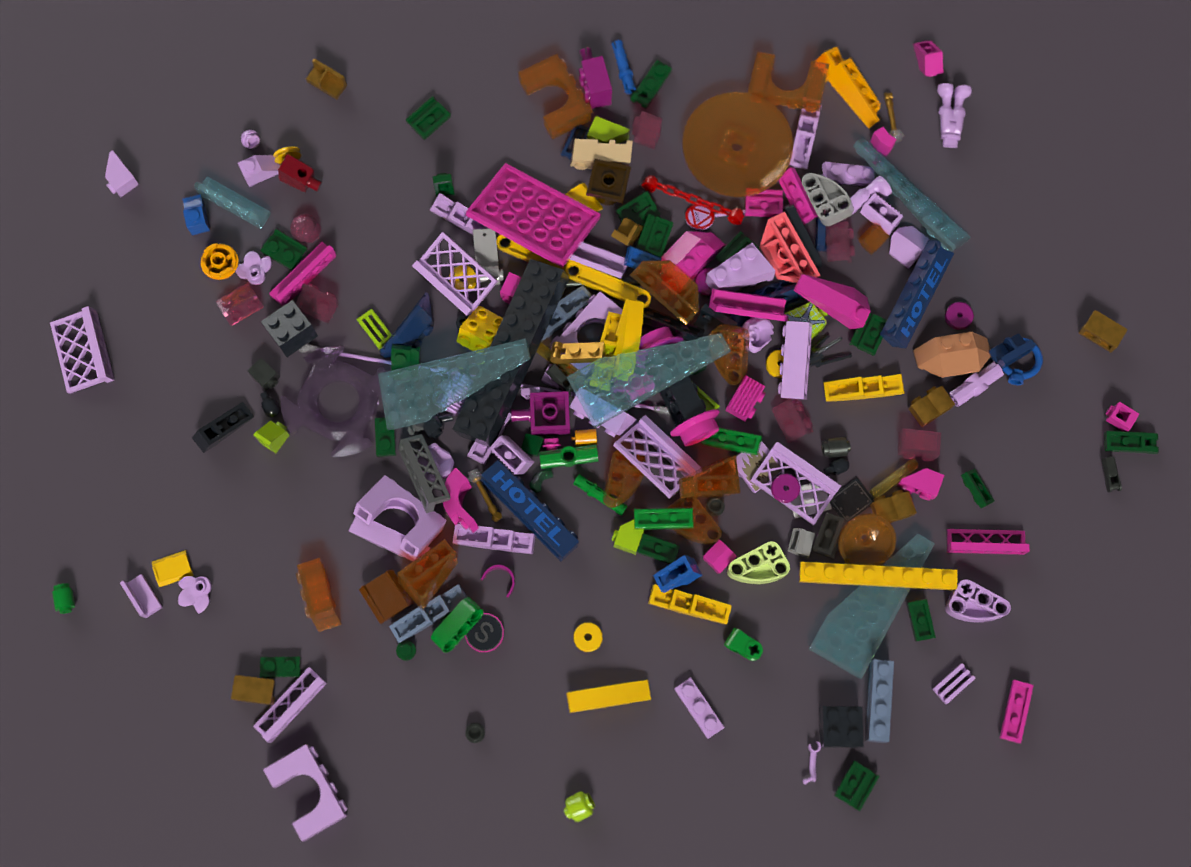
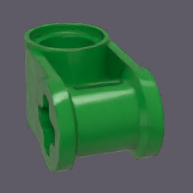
[724,628,763,661]

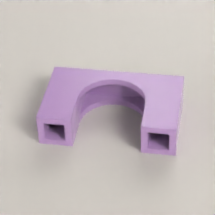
[551,292,622,380]
[353,475,447,560]
[263,745,348,841]

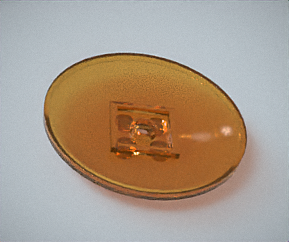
[682,92,793,197]

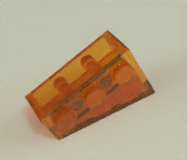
[679,455,740,499]
[397,539,458,611]
[296,558,342,632]

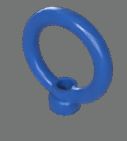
[1002,337,1043,385]

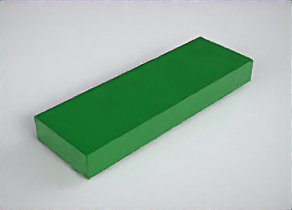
[701,428,762,456]
[634,508,693,529]

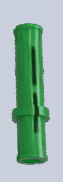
[573,474,628,516]

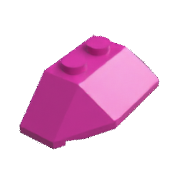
[661,231,726,298]

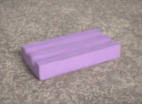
[932,663,975,705]

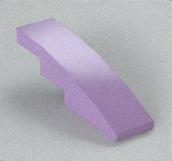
[789,100,822,170]
[430,193,500,240]
[348,516,430,565]
[453,524,535,554]

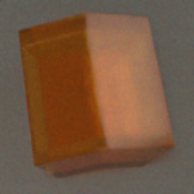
[858,224,889,255]

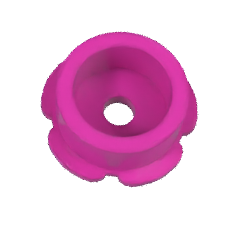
[542,438,561,451]

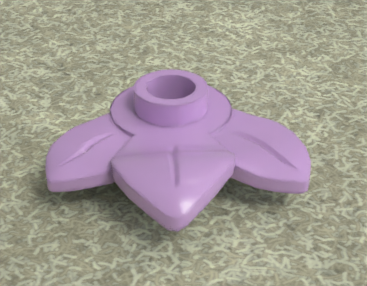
[236,251,272,285]
[178,576,212,613]

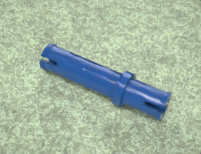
[611,40,636,94]

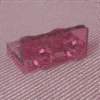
[295,283,339,324]

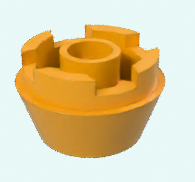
[201,243,238,280]

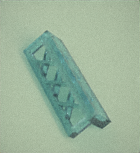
[194,177,271,229]

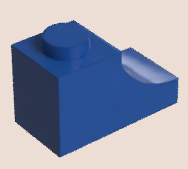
[183,194,210,235]
[653,555,702,593]

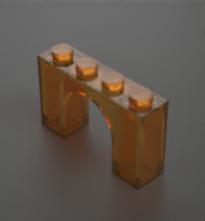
[748,52,829,112]
[518,54,592,140]

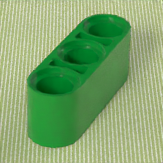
[431,597,483,653]

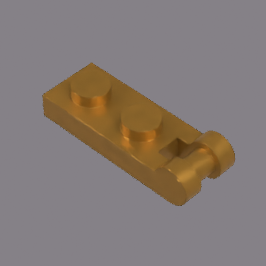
[550,342,606,364]

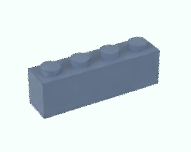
[865,659,894,743]

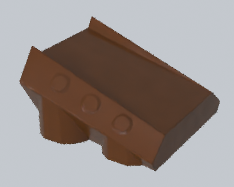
[359,569,414,624]

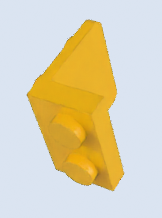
[456,306,503,358]

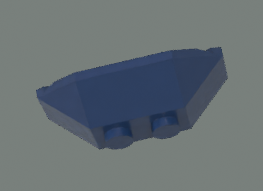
[380,292,434,358]

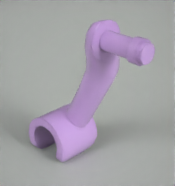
[802,741,821,784]

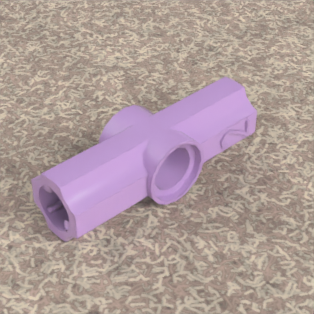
[948,362,1004,407]

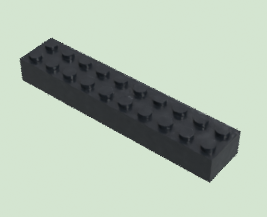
[452,259,570,447]

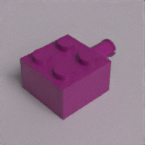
[578,48,612,110]
[511,391,570,435]

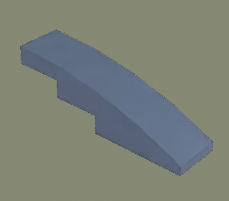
[541,285,592,342]
[389,584,467,643]

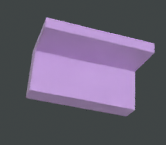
[120,574,163,618]

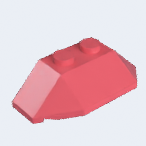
[760,212,821,283]

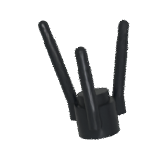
[809,334,852,368]

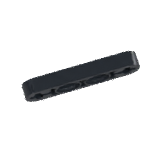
[783,203,822,269]

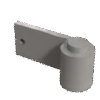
[473,228,504,286]

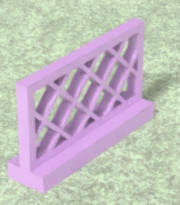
[412,232,498,316]
[50,306,114,394]
[613,415,701,498]
[750,442,841,525]

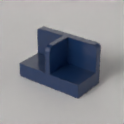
[989,334,1036,369]

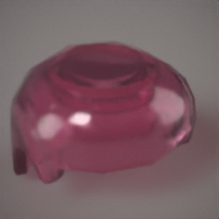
[290,214,321,243]

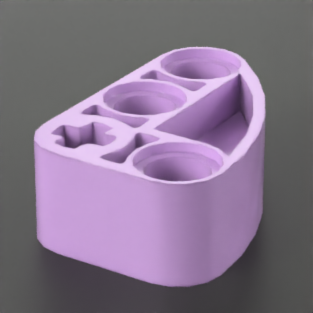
[945,580,1011,622]

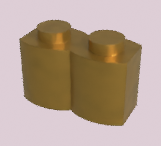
[909,386,955,427]
[870,490,917,527]

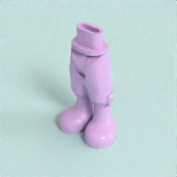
[937,83,972,148]
[840,176,892,214]

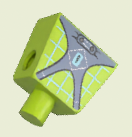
[783,302,828,341]

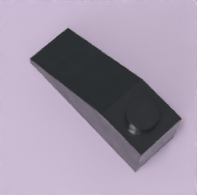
[192,402,254,453]

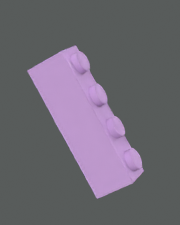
[778,321,812,400]

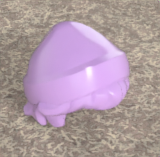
[740,317,774,353]

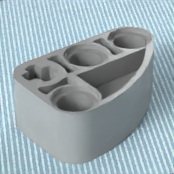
[802,173,854,226]

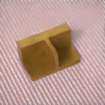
[306,58,347,100]
[611,218,644,246]
[1079,310,1127,353]
[231,675,275,705]

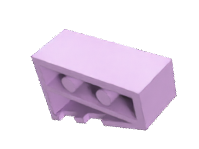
[706,243,776,291]
[569,387,638,437]

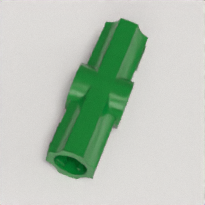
[539,444,599,469]

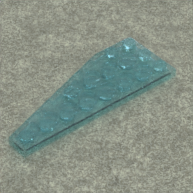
[853,138,971,252]
[567,333,731,428]
[378,339,531,430]
[809,534,935,679]

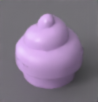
[241,130,260,148]

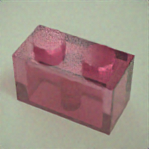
[632,111,663,149]
[898,428,941,461]

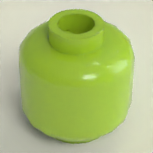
[564,791,595,822]

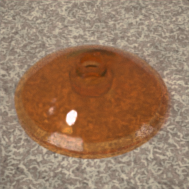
[838,514,896,566]

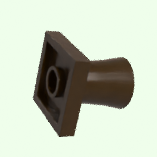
[586,159,631,206]

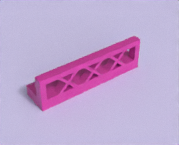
[269,242,336,307]
[709,289,788,322]
[947,529,1030,555]

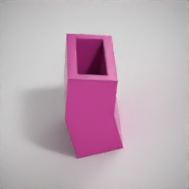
[870,127,897,157]
[703,540,737,574]

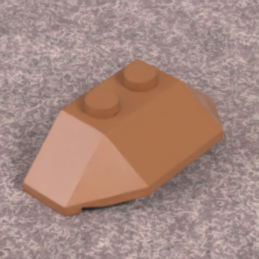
[913,332,991,378]

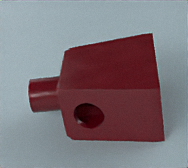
[278,154,322,192]

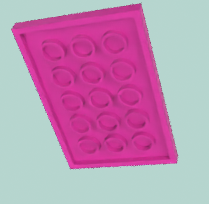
[466,163,601,268]

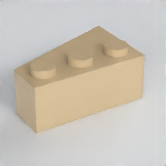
[571,139,633,170]

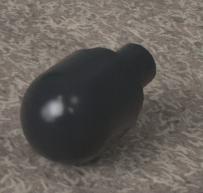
[260,391,279,418]
[823,457,850,476]

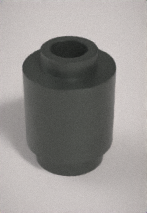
[821,437,851,458]

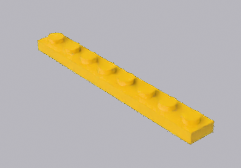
[799,562,957,590]

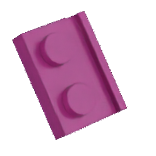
[745,189,783,217]

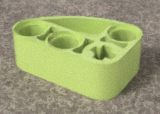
[727,541,790,584]

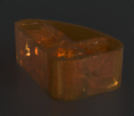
[709,324,750,385]
[603,450,646,508]
[668,494,722,545]

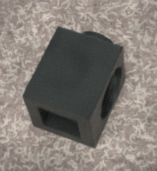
[247,358,280,391]

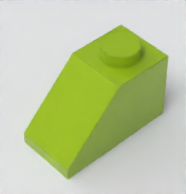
[587,116,630,144]
[253,421,289,454]
[611,520,644,555]

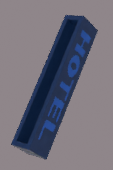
[880,240,954,349]
[480,460,579,562]

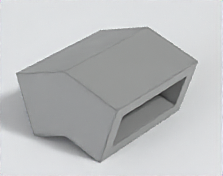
[788,528,815,558]

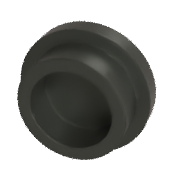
[705,497,725,516]
[465,723,485,743]

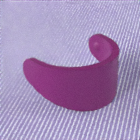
[481,565,515,598]

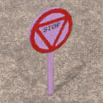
[685,205,745,230]

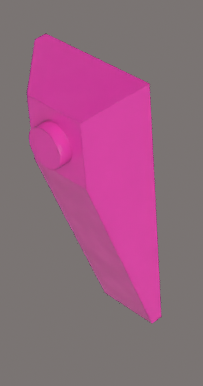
[794,274,870,330]

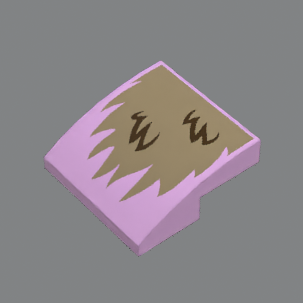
[729,441,785,493]

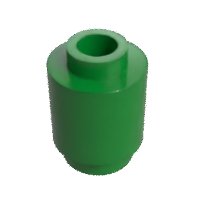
[52,583,75,614]

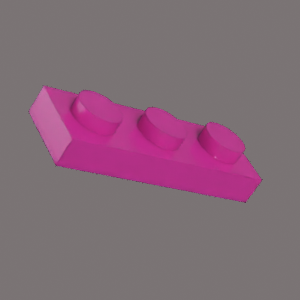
[777,168,818,225]
[1000,680,1034,744]

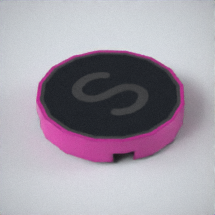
[465,613,504,653]

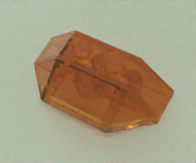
[630,261,699,325]

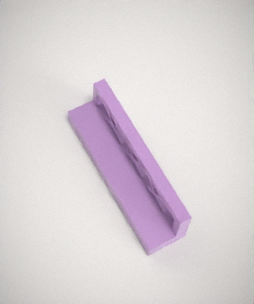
[570,242,628,279]
[253,667,327,743]

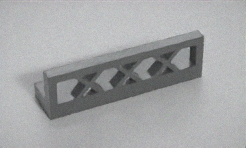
[398,434,450,513]

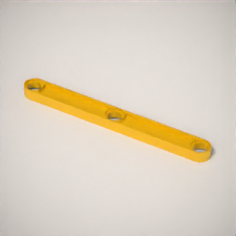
[496,234,651,308]

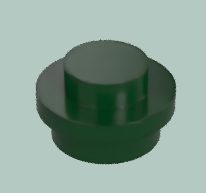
[396,641,416,661]

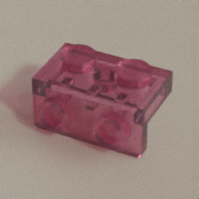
[826,222,855,263]
[216,283,263,326]
[772,398,813,443]

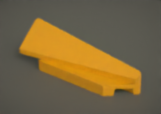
[814,47,880,128]

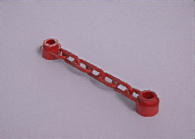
[642,175,744,225]

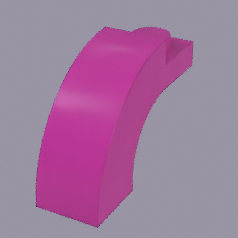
[442,468,479,533]

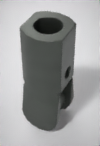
[546,364,578,396]
[1101,457,1122,493]

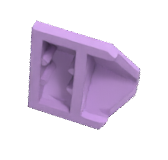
[889,226,930,269]
[415,443,454,482]

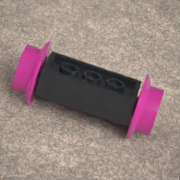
[636,327,720,446]

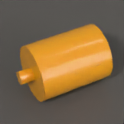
[571,429,597,447]

